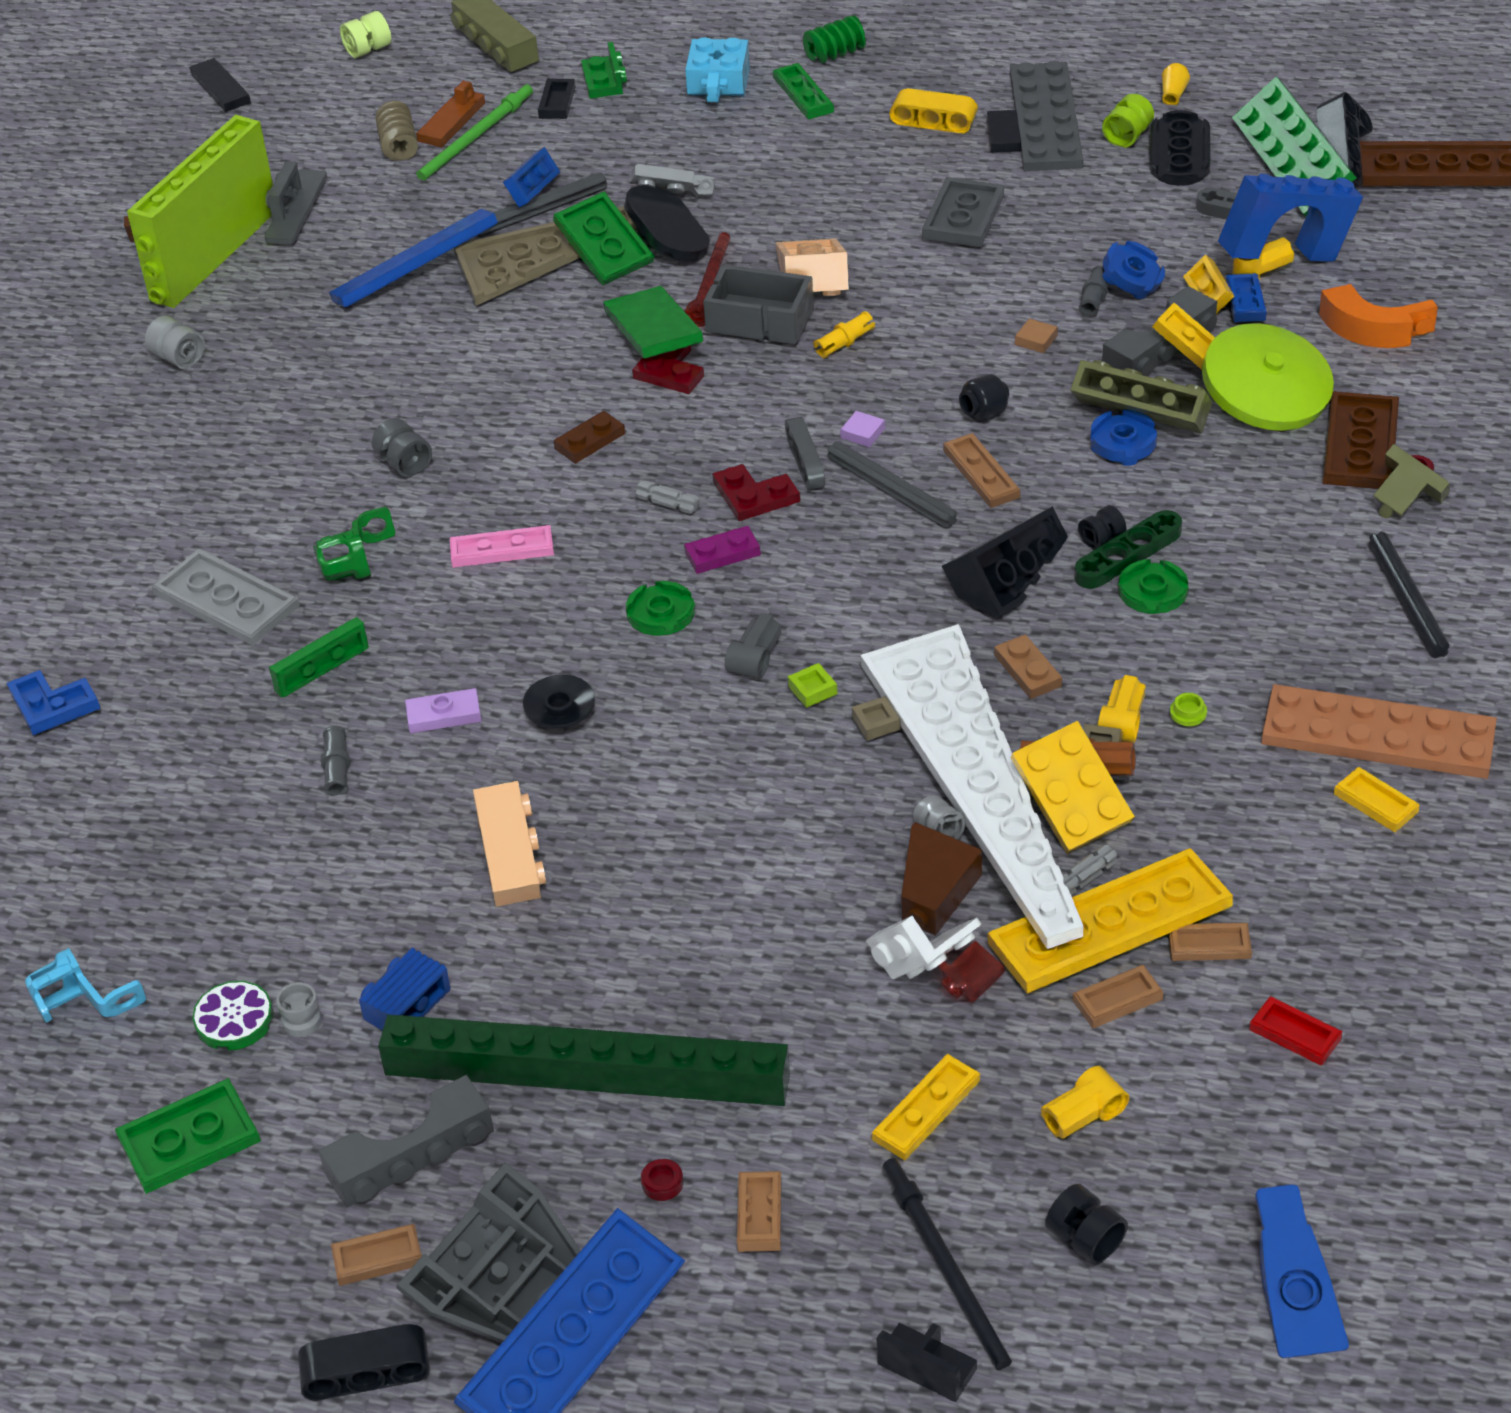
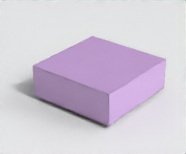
[840,411,885,448]

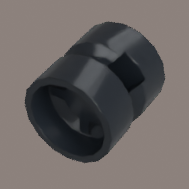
[1045,1184,1128,1265]

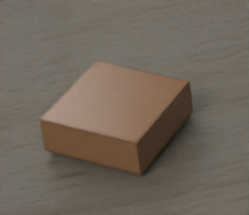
[1015,318,1058,353]

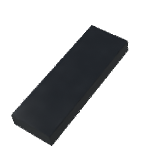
[189,58,251,112]

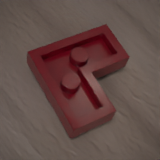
[632,346,704,394]
[712,464,800,521]

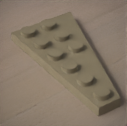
[454,206,637,306]

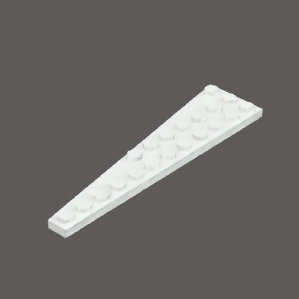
[860,624,1083,949]

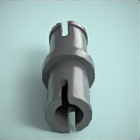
[1079,266,1107,317]
[321,726,350,796]

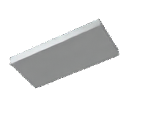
[152,549,300,646]

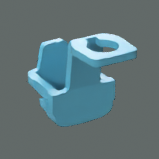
[25,948,146,1023]

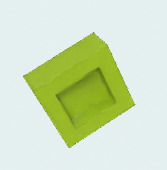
[788,663,838,708]

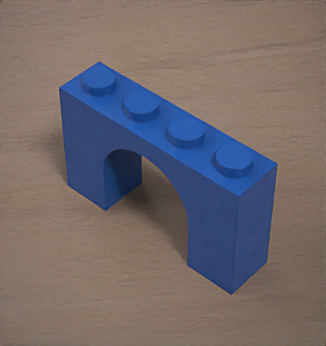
[1218,174,1363,262]

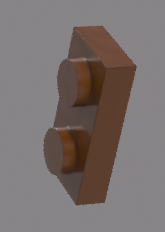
[554,410,625,464]

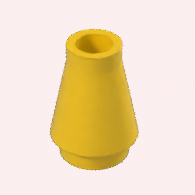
[1161,63,1190,105]

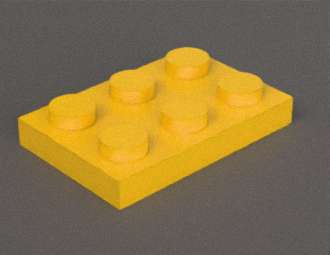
[1010,721,1135,854]

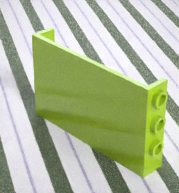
[127,114,273,308]

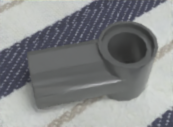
[725,613,781,679]

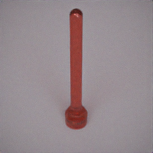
[684,232,730,327]

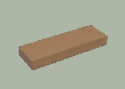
[943,433,1020,508]

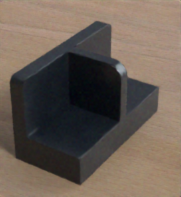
[876,1323,977,1402]

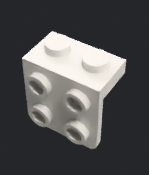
[866,916,981,979]

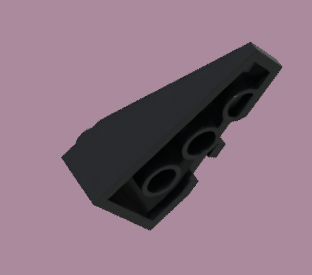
[942,506,1068,618]

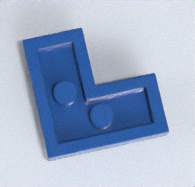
[7,670,100,735]

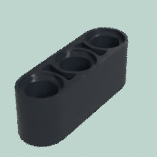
[298,1324,430,1401]

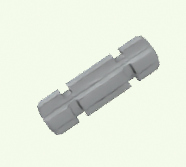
[636,480,699,514]
[1062,844,1117,896]

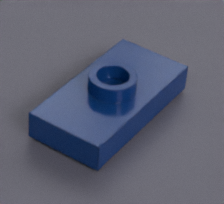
[1226,273,1267,322]

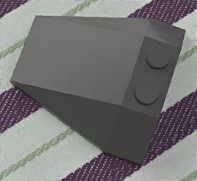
[396,1162,581,1343]

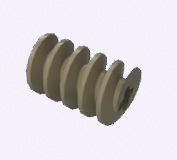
[375,100,418,161]

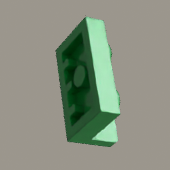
[581,42,627,99]

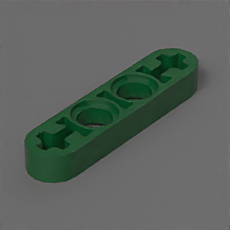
[1074,510,1182,589]

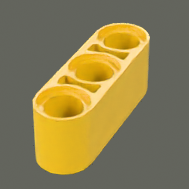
[889,88,978,134]

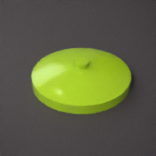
[1202,323,1334,431]

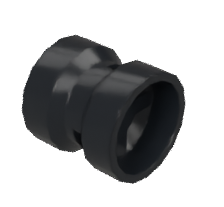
[1078,505,1127,550]

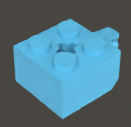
[685,37,750,102]

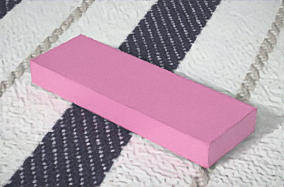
[450,525,554,568]

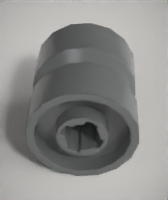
[371,418,432,478]

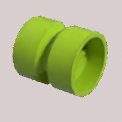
[1102,93,1154,148]

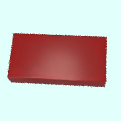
[1249,996,1343,1066]

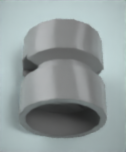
[145,315,205,369]

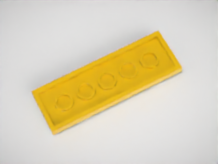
[987,848,1233,994]

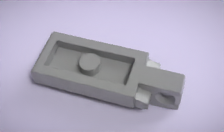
[630,164,714,198]

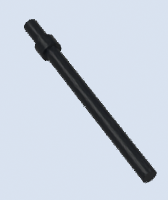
[882,1158,1012,1371]

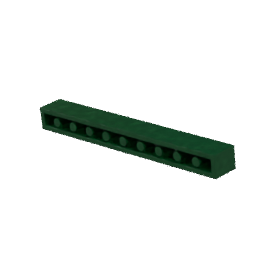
[378,1014,790,1106]

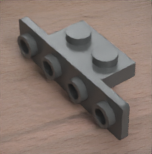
[264,161,327,244]

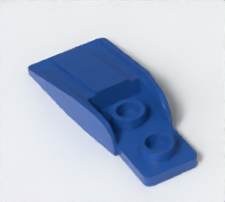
[1255,1184,1349,1358]

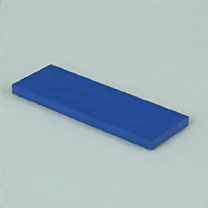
[454,1208,685,1413]

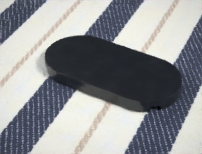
[1150,110,1210,186]
[624,186,710,261]

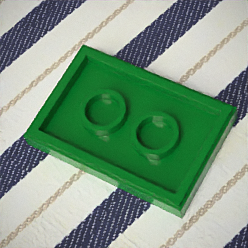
[553,191,655,285]
[115,1078,261,1194]

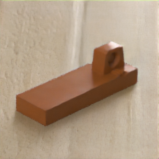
[416,80,486,148]

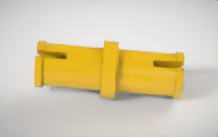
[813,311,875,359]

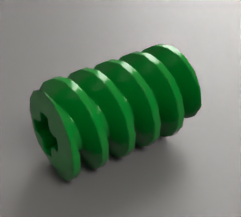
[803,16,866,64]

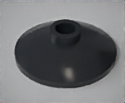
[523,675,595,729]

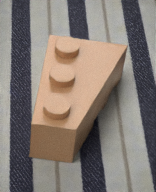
[473,781,546,907]

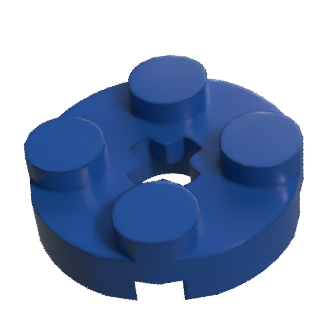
[1102,241,1165,299]
[1091,410,1157,466]

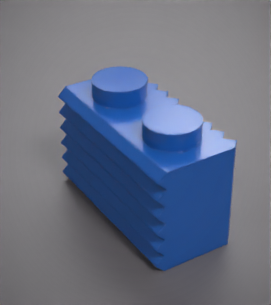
[359,947,451,1030]

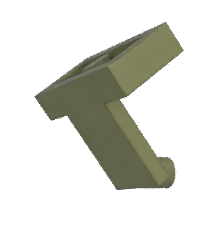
[1373,444,1450,518]

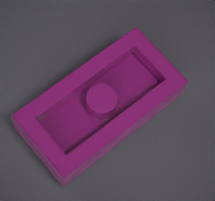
[684,526,761,574]

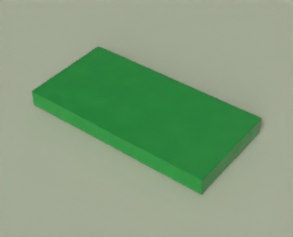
[603,286,703,358]

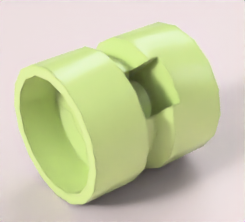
[340,11,392,58]

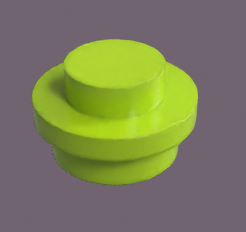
[1170,693,1207,726]

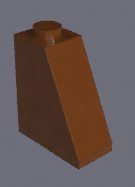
[901,822,982,936]

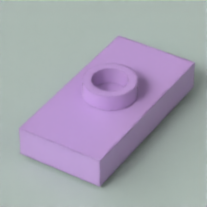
[405,688,482,733]

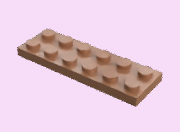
[1261,684,1497,779]

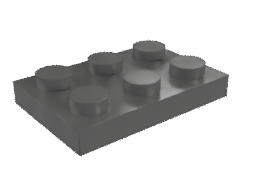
[922,177,1004,247]

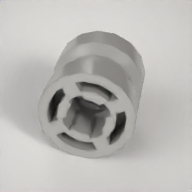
[913,795,965,840]
[276,982,322,1037]

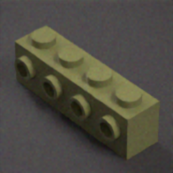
[451,0,539,72]
[1070,360,1212,433]

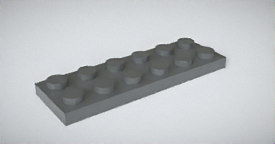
[1010,61,1083,172]

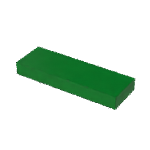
[773,63,834,120]
[269,617,369,698]

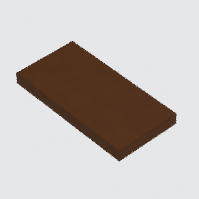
[1323,391,1399,489]

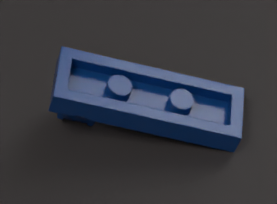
[503,147,560,207]

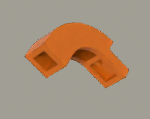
[1319,284,1438,348]

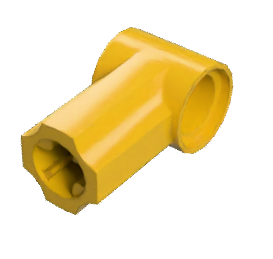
[1232,237,1294,280]
[1098,675,1146,743]
[1041,1066,1130,1139]

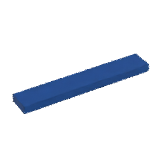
[329,209,498,307]

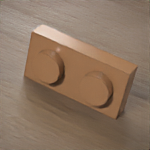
[994,634,1062,699]

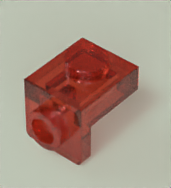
[938,941,1005,1004]

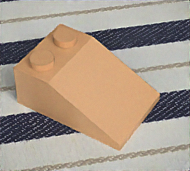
[776,238,848,296]

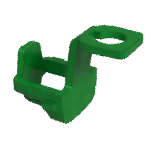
[313,507,395,581]

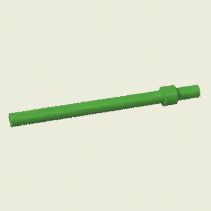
[416,84,533,181]

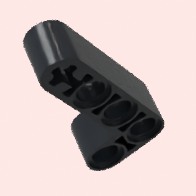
[1317,92,1373,189]

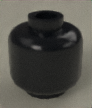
[959,374,1009,421]

